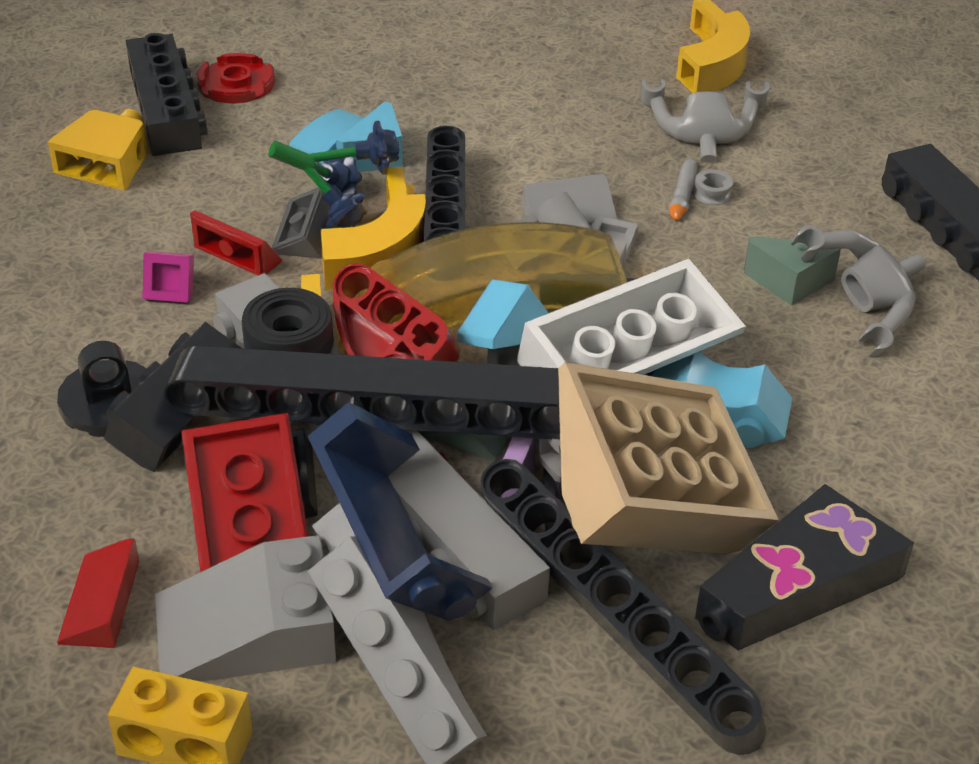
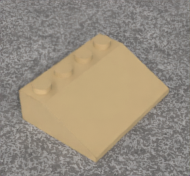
[558,362,779,554]

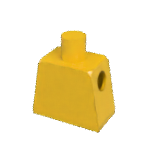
[48,109,148,191]

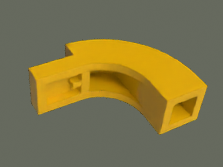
[676,0,750,93]
[321,167,426,290]

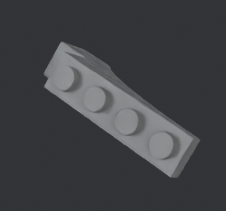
[307,503,487,764]

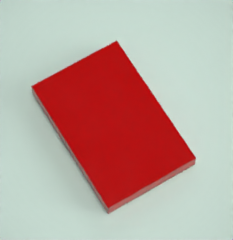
[182,413,308,572]

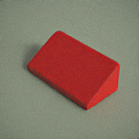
[190,210,282,276]
[57,538,139,648]

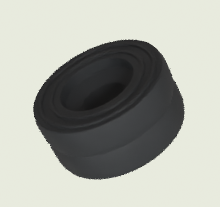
[242,288,334,354]

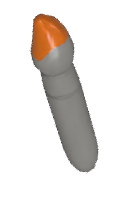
[669,158,697,221]

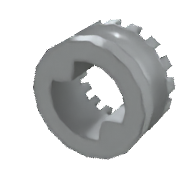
[694,169,733,205]

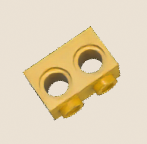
[108,666,253,764]

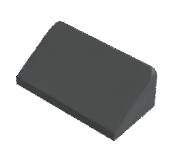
[272,187,330,259]

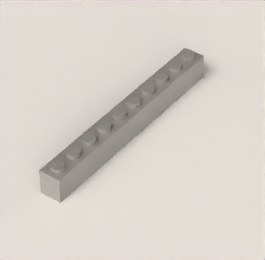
[213,273,550,631]

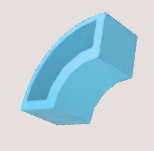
[652,351,792,448]

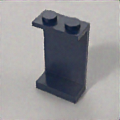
[308,402,493,621]

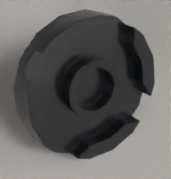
[57,341,147,437]

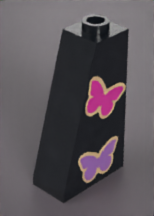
[695,484,914,651]

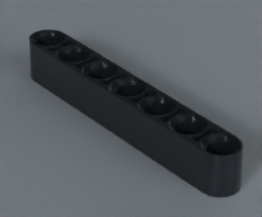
[480,459,766,755]

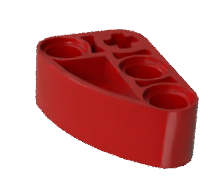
[333,263,460,362]

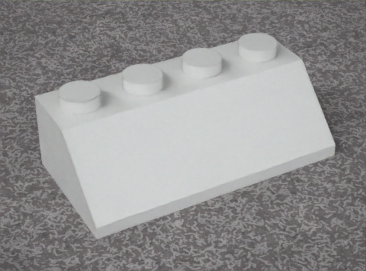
[517,259,746,375]

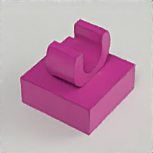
[142,251,194,303]

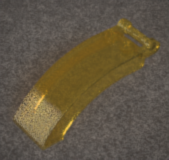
[332,222,628,353]

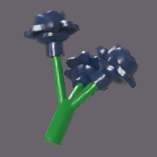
[268,121,400,229]

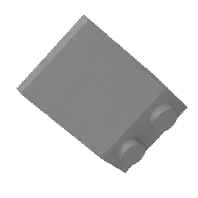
[155,535,336,682]

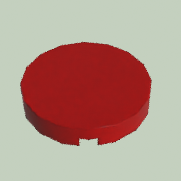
[196,53,275,104]

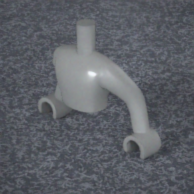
[640,79,770,163]
[791,225,926,357]

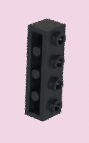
[125,33,208,156]

